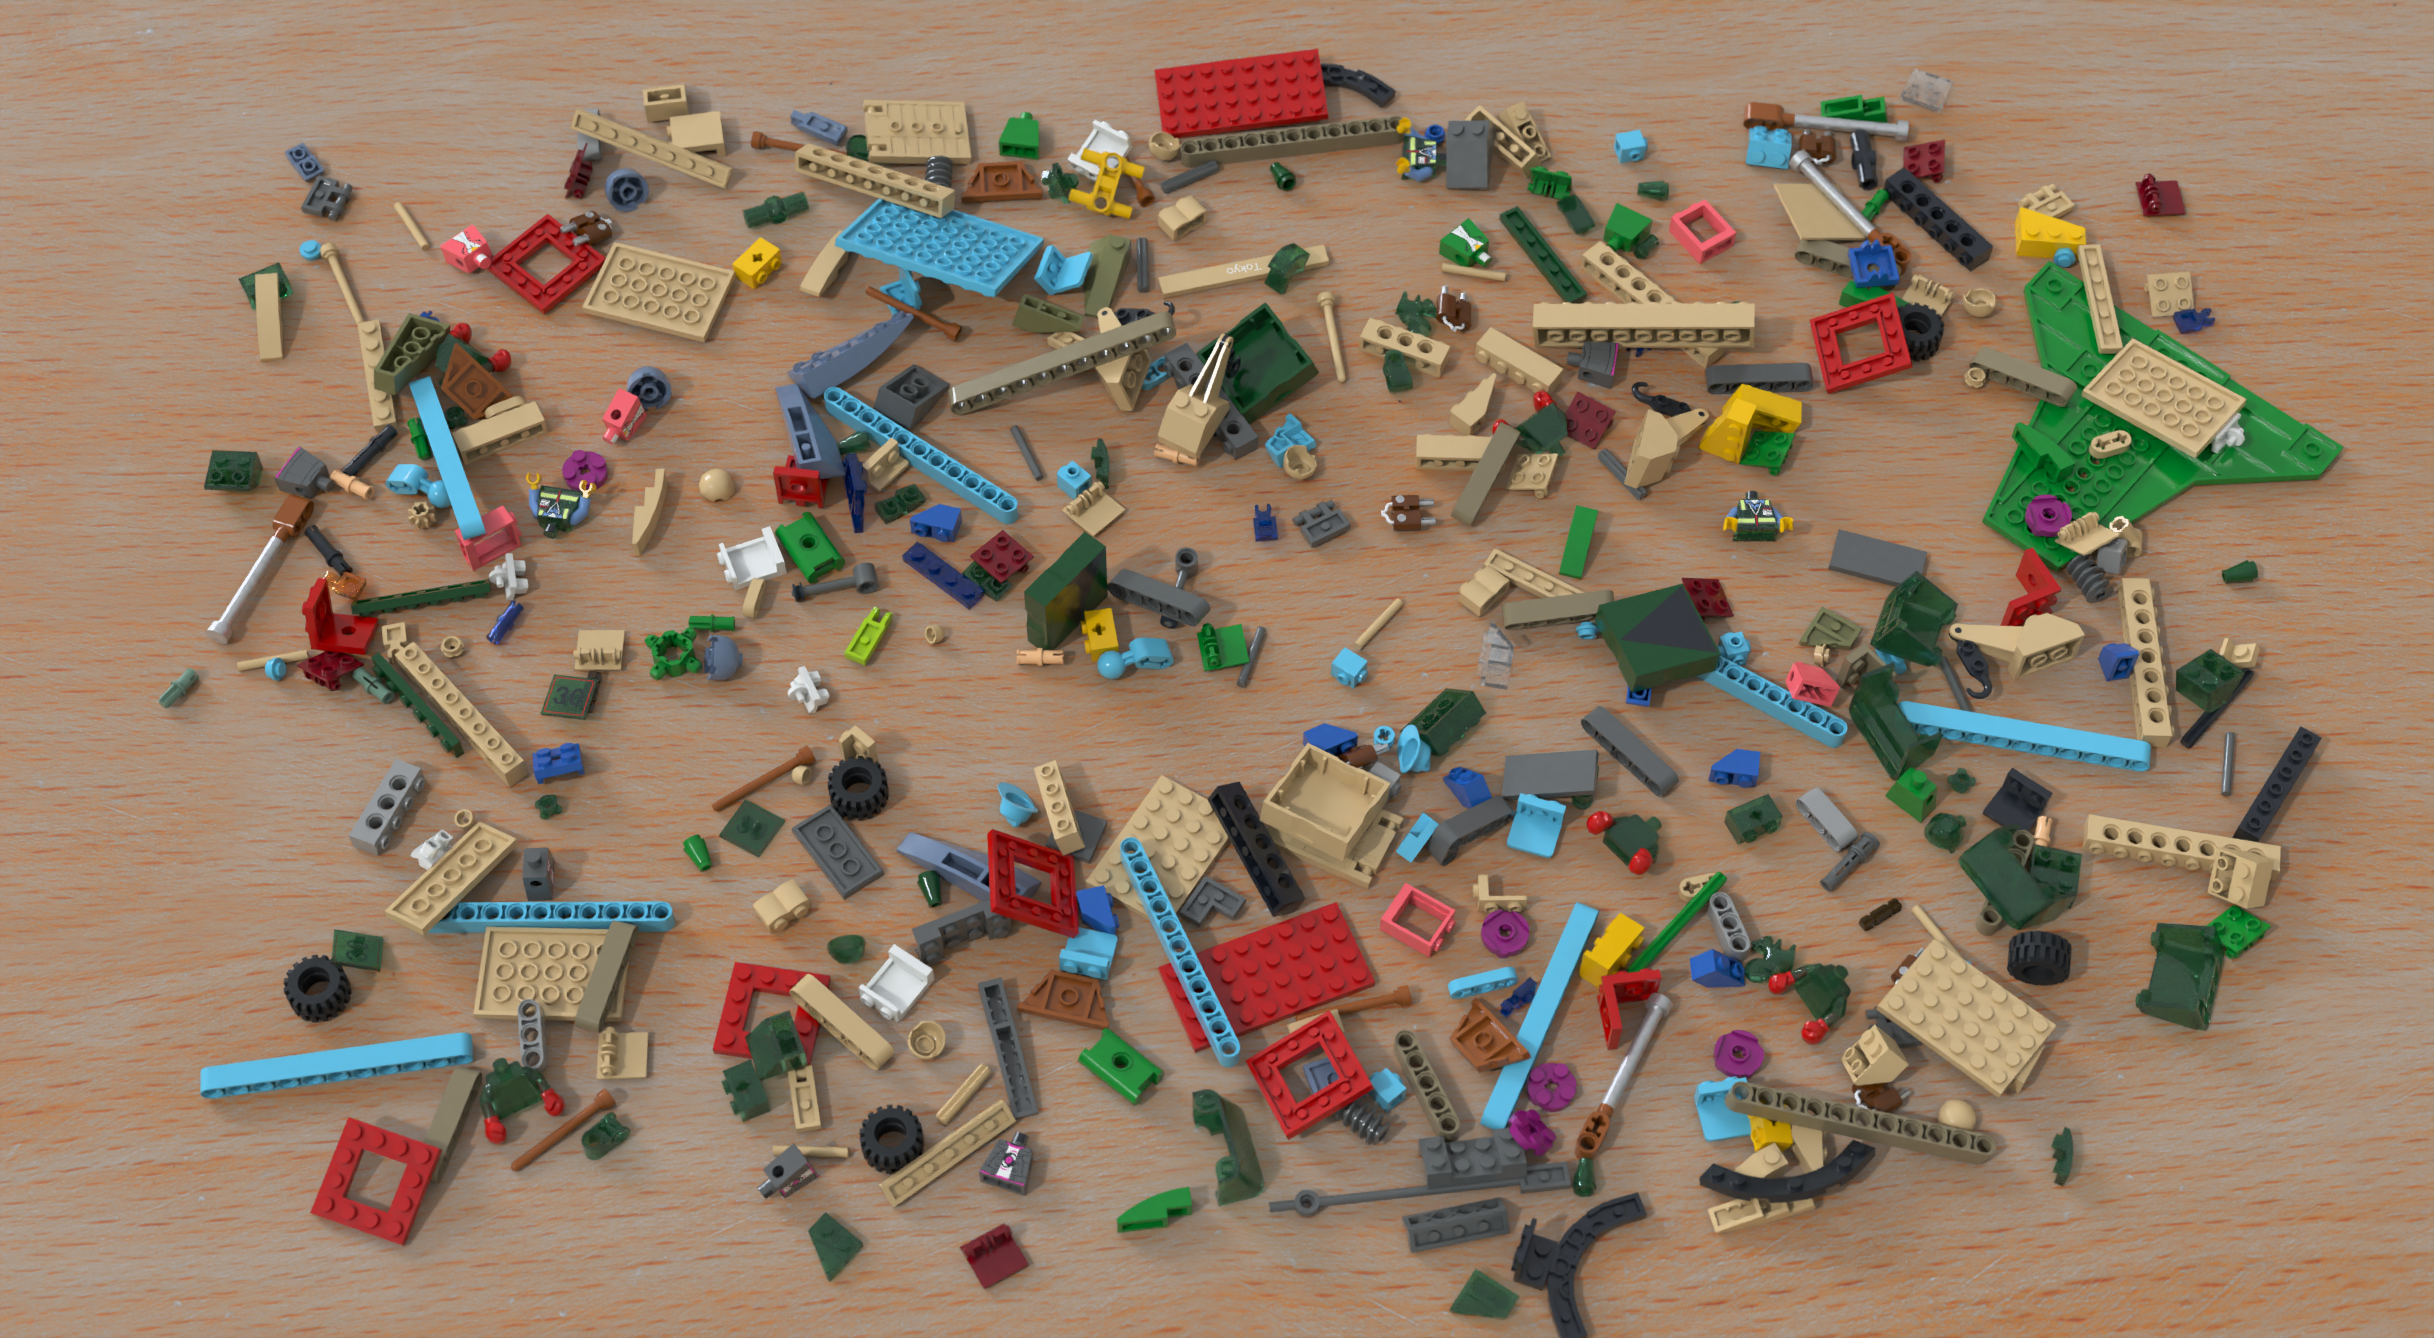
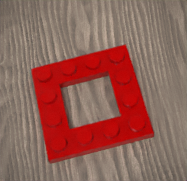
[486,214,606,314]
[1809,293,1913,394]
[987,829,1079,938]
[713,962,831,1067]
[1245,1010,1375,1140]
[310,1117,442,1246]

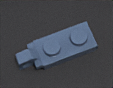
[790,110,848,146]

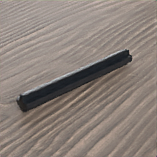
[2180,668,2254,748]

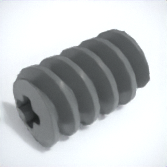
[925,156,953,189]
[2066,554,2114,603]
[1335,1098,1392,1145]

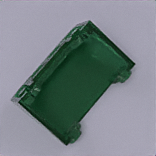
[1870,571,1958,667]
[2136,923,2224,1031]
[1192,1089,1264,1207]

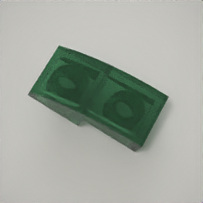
[1556,194,1595,235]
[1091,438,1110,489]
[874,484,926,524]
[961,561,1012,602]
[2051,1127,2073,1186]

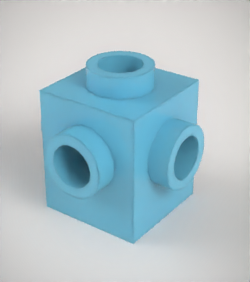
[1717,631,1751,666]

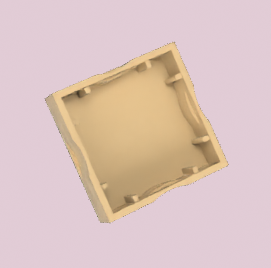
[1260,743,1391,862]

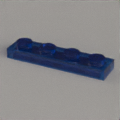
[902,541,985,610]

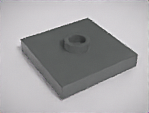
[1045,810,1107,864]

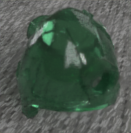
[1924,812,1966,854]

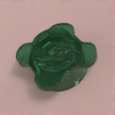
[444,407,468,429]
[1947,768,1976,794]
[535,795,562,820]

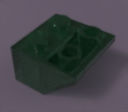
[204,450,263,491]
[2176,649,2244,714]
[2023,844,2082,909]
[745,1010,808,1081]

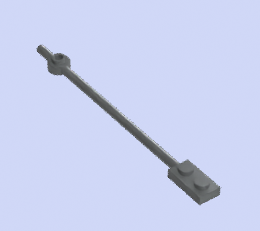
[1269,1162,1571,1217]

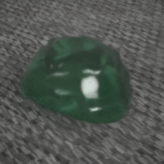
[846,134,869,162]
[827,935,866,965]

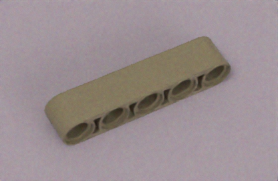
[1795,240,1901,290]
[1969,347,2077,407]
[1451,422,1521,526]
[1502,590,1615,630]
[1976,830,2034,936]
[575,920,638,1033]
[1393,1030,1460,1143]
[423,1066,482,1183]

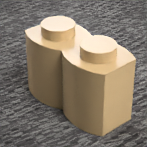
[1158,196,1207,241]
[1459,565,1510,617]
[753,879,811,933]

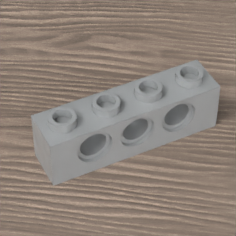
[349,759,425,856]

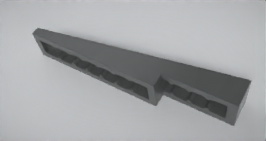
[978,977,1038,1120]

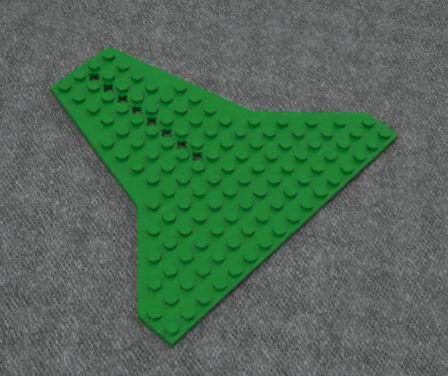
[1982,261,2344,572]

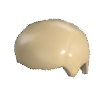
[1149,132,1181,161]
[1963,288,1997,318]
[1283,445,1317,480]
[698,469,736,502]
[908,1021,946,1060]
[1938,1100,1976,1132]

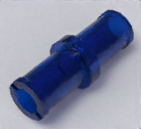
[486,600,524,645]

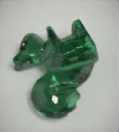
[1395,291,1437,337]
[1744,936,1796,983]

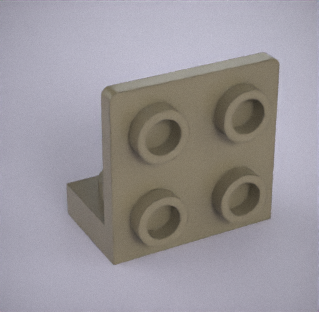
[1836,643,1897,701]

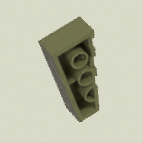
[374,313,450,395]

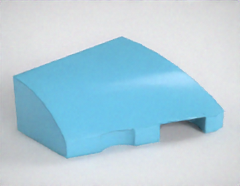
[1265,413,1316,468]
[1396,812,1439,863]

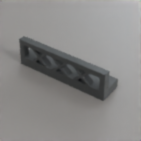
[1402,1197,1510,1253]

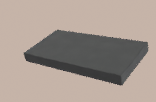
[1829,529,1927,592]
[1502,749,1599,800]
[791,804,884,900]

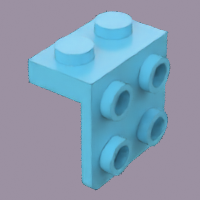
[1746,126,1792,169]
[1034,245,1093,295]
[880,266,922,315]
[1507,793,1566,858]
[1059,927,1118,980]
[1694,1077,1751,1142]

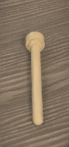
[320,243,365,324]
[1317,292,1346,383]

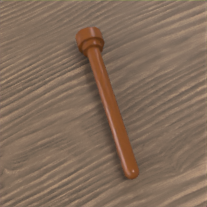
[751,131,851,157]
[1125,155,1155,207]
[865,287,962,342]
[712,745,816,811]
[1296,985,1412,1022]
[511,1088,616,1171]

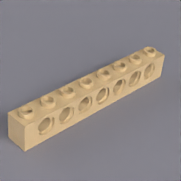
[795,143,955,218]
[1580,241,1725,369]
[2117,578,2174,748]
[395,641,528,788]
[2082,814,2281,882]

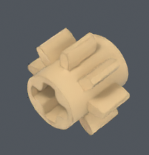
[408,501,437,530]

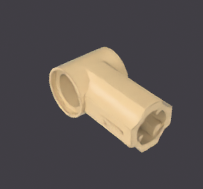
[2109,516,2143,558]

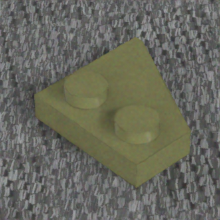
[1799,606,1862,650]

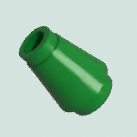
[683,835,713,872]

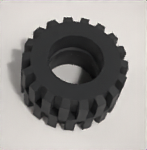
[1898,303,1944,362]
[827,756,889,821]
[2007,931,2072,986]
[283,955,351,1023]
[859,1104,924,1174]

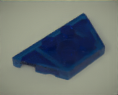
[842,453,867,533]

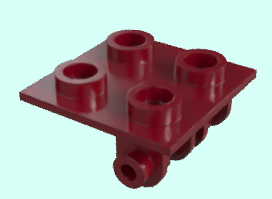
[1903,139,1945,183]
[564,143,593,199]
[2135,173,2186,216]
[1556,391,1616,449]
[970,530,1034,584]
[1682,578,1734,622]
[297,651,364,691]
[960,1223,1029,1289]

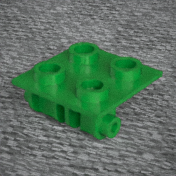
[1527,166,1572,201]
[1740,431,1796,476]
[1197,623,1250,672]
[2200,905,2271,959]

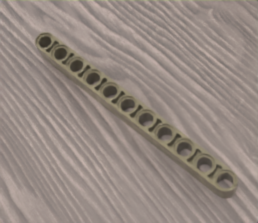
[1181,116,1405,168]
[948,311,1176,415]
[1724,1081,1996,1165]

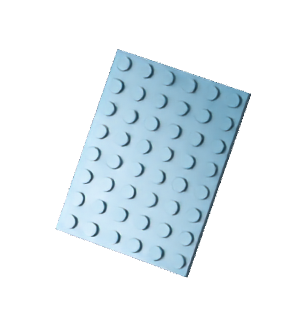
[835,198,1044,297]

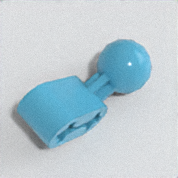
[385,464,451,509]
[1097,637,1174,680]

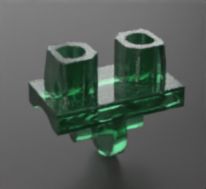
[1042,163,1079,204]

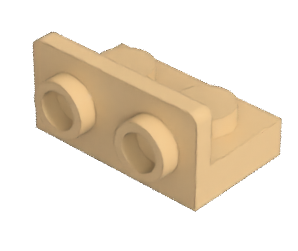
[861,438,909,492]
[839,725,879,763]

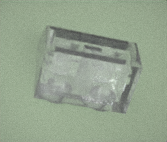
[1900,68,1953,113]
[1477,623,1514,690]

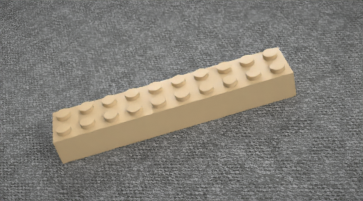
[1533,302,1755,348]

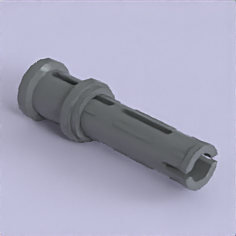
[1820,832,1880,892]

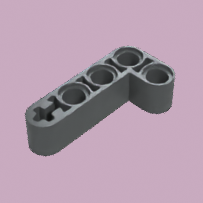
[1426,795,1516,866]

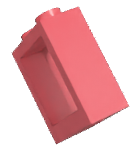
[1669,200,1736,264]
[454,505,522,571]
[1380,883,1456,958]

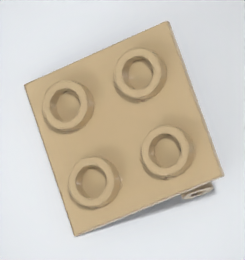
[2144,272,2195,317]
[1902,274,1955,316]
[1506,454,1558,498]
[1062,481,1125,537]
[2055,512,2120,556]
[573,630,625,671]
[596,1027,649,1080]

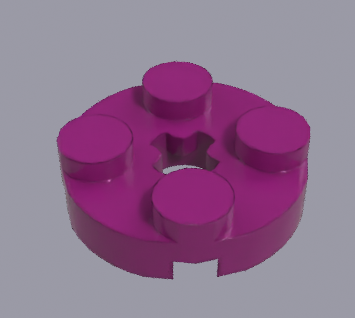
[562,450,608,493]
[2025,495,2072,537]
[1480,910,1529,959]
[1713,1030,1764,1080]
[1526,1063,1577,1112]
[1508,1109,1556,1156]

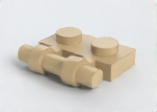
[2018,184,2075,218]

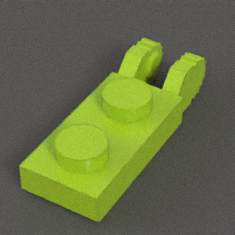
[844,607,893,666]

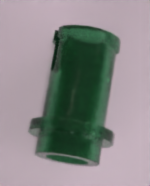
[1633,234,1659,259]

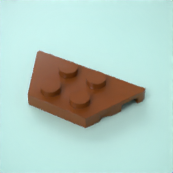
[961,161,1043,202]
[441,342,514,420]
[1017,969,1109,1030]
[1449,998,1531,1073]

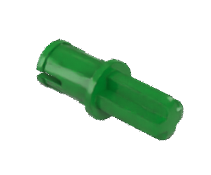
[1861,189,1889,222]
[407,417,431,460]
[688,614,735,632]

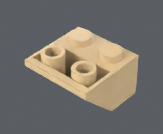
[643,83,689,122]
[2207,847,2274,909]
[1840,1024,1909,1086]

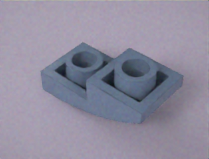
[285,143,324,182]

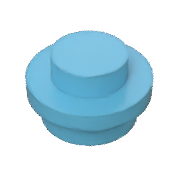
[299,240,321,261]
[2053,248,2075,267]
[1576,622,1599,640]
[265,658,286,681]

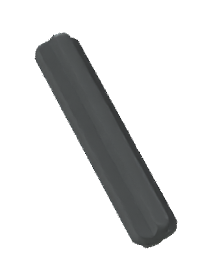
[1161,160,1219,193]
[1136,237,1149,292]
[1598,448,1647,500]

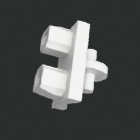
[2211,413,2245,453]
[489,553,528,600]
[787,666,829,714]
[410,830,453,870]

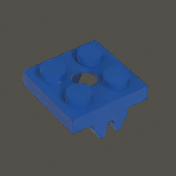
[1848,239,1900,288]
[532,743,585,784]

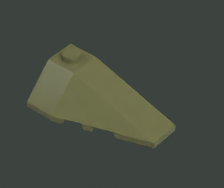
[1084,234,1131,319]

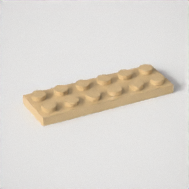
[385,822,518,936]

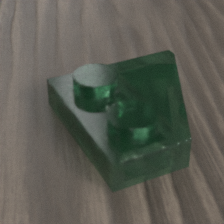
[808,1212,863,1282]
[1449,1269,1519,1320]

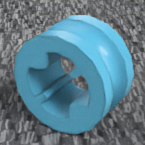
[1373,726,1395,748]

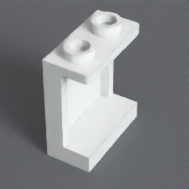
[1067,120,1132,182]
[717,526,787,591]
[858,944,934,1023]

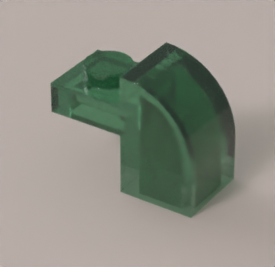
[1265,243,1310,295]

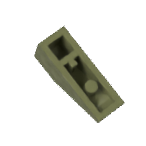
[1012,293,1085,333]

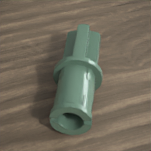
[158,668,199,708]

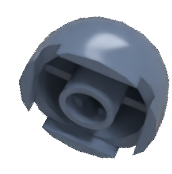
[604,168,649,212]
[627,366,671,411]
[704,635,743,681]

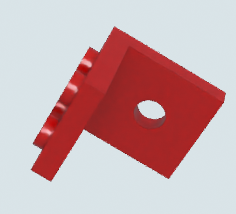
[773,455,830,509]
[2000,547,2062,627]
[302,578,379,655]
[1597,968,1661,1050]

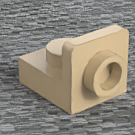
[2219,638,2260,669]

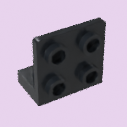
[1983,768,2053,834]
[1511,1218,1558,1291]

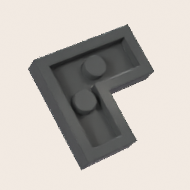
[1180,876,1246,927]

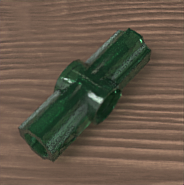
[742,192,809,228]

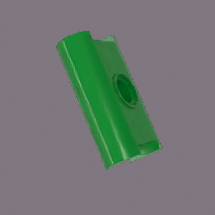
[775,512,845,584]
[1078,1028,1164,1106]

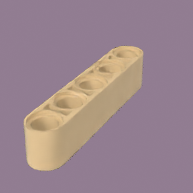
[789,974,895,1071]

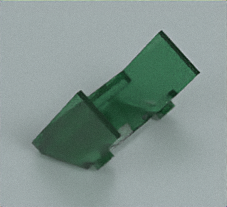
[1849,662,1943,781]
[1958,823,2078,930]

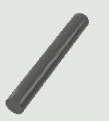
[1010,425,1044,481]
[1237,626,1266,688]
[1938,656,1972,712]
[2221,732,2235,796]

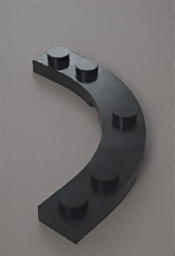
[1320,64,1396,108]
[1699,1140,1876,1203]
[1547,1192,1647,1338]

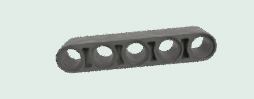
[1705,363,1814,395]
[1107,569,1210,627]
[1581,706,1679,797]

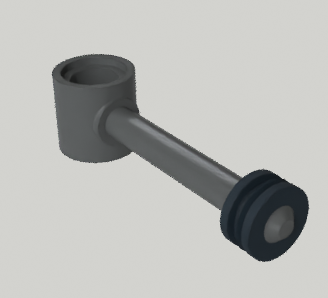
[1160,547,1198,629]
[791,563,879,602]

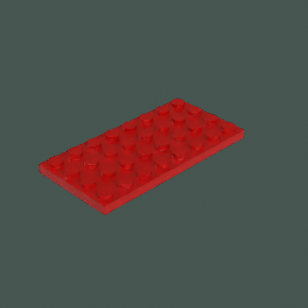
[1154,49,1328,138]
[1158,902,1375,1053]

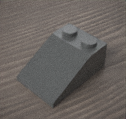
[1446,120,1495,189]
[874,364,950,429]

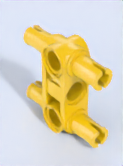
[1068,148,1145,219]

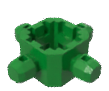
[645,627,702,681]

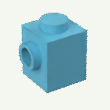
[1614,130,1648,163]
[1057,461,1092,499]
[1331,647,1368,689]
[1368,1068,1406,1113]

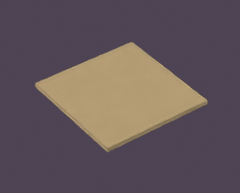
[1773,184,1866,240]

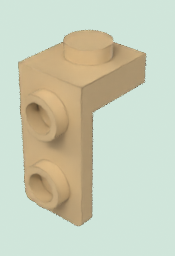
[1472,875,1528,913]

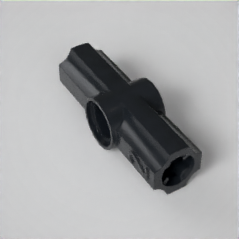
[1850,130,1878,190]

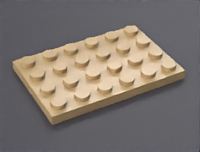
[582,242,736,343]
[2082,338,2247,459]
[1086,775,1230,930]
[473,927,629,1022]
[1876,939,2057,1098]

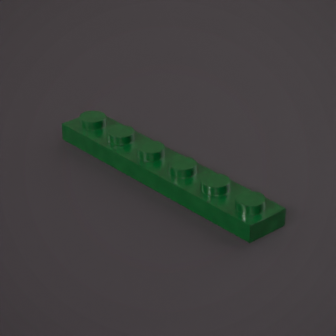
[1499,206,1587,304]
[351,579,492,616]
[371,652,464,758]

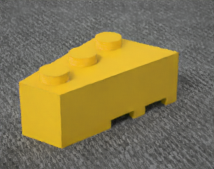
[2015,207,2086,260]
[1722,384,1802,433]
[1698,398,1757,464]
[1579,912,1645,988]

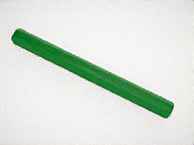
[1626,872,1727,973]

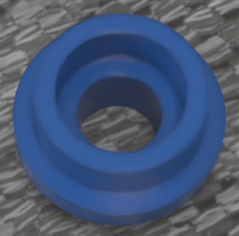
[1425,124,1446,144]

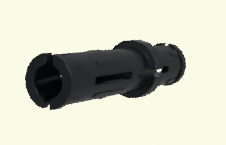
[341,424,398,477]
[304,525,353,579]

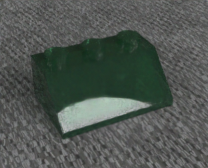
[1400,688,1486,756]

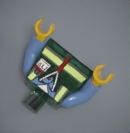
[1396,117,1446,182]
[526,473,596,539]
[1723,491,1793,542]

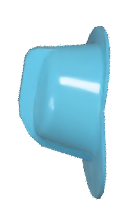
[1397,724,1431,774]
[997,782,1039,827]

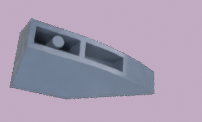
[787,311,914,398]
[775,384,845,479]
[896,832,1042,920]

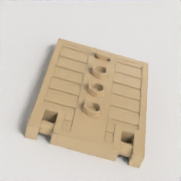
[863,100,971,165]
[1268,809,1403,889]

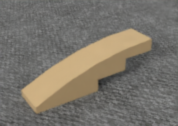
[799,230,849,297]
[255,273,283,361]
[632,469,668,556]
[1708,1198,1816,1234]

